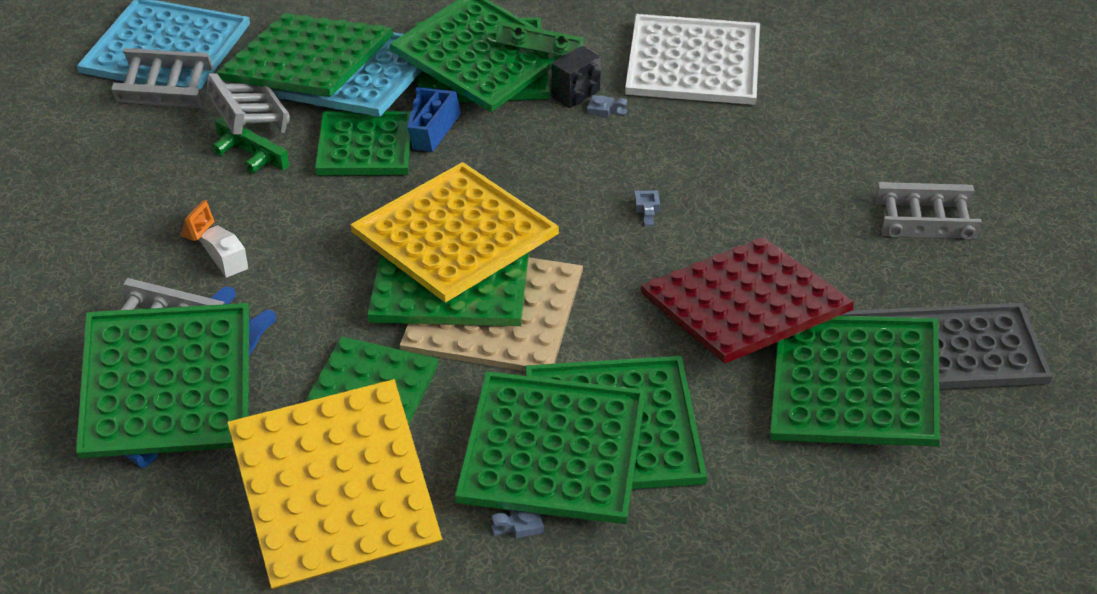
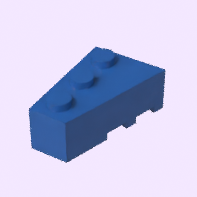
[407,87,461,152]

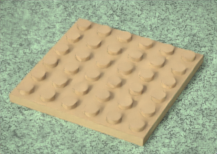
[400,257,583,371]

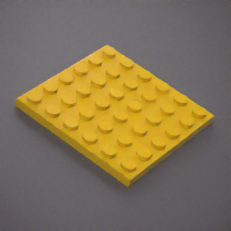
[350,162,559,303]
[228,379,442,590]

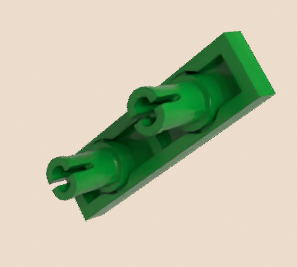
[495,21,584,57]
[212,116,290,174]

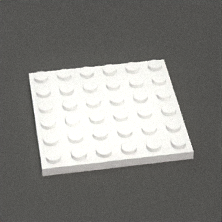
[625,14,760,105]

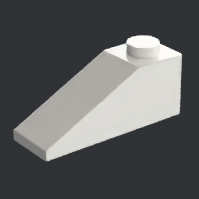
[199,225,248,278]

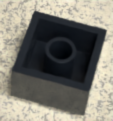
[551,45,601,109]

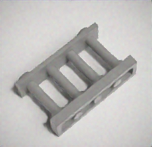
[111,48,214,109]
[206,74,290,134]
[875,182,982,239]
[121,278,225,310]

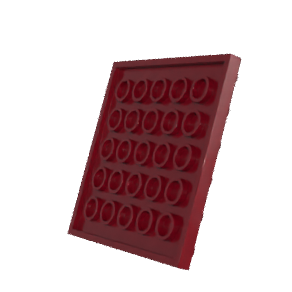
[641,237,854,364]

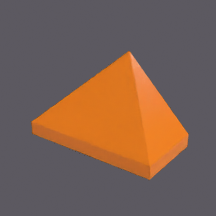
[181,200,214,241]

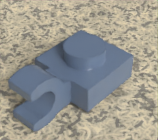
[587,95,627,117]
[634,190,660,227]
[491,510,544,538]

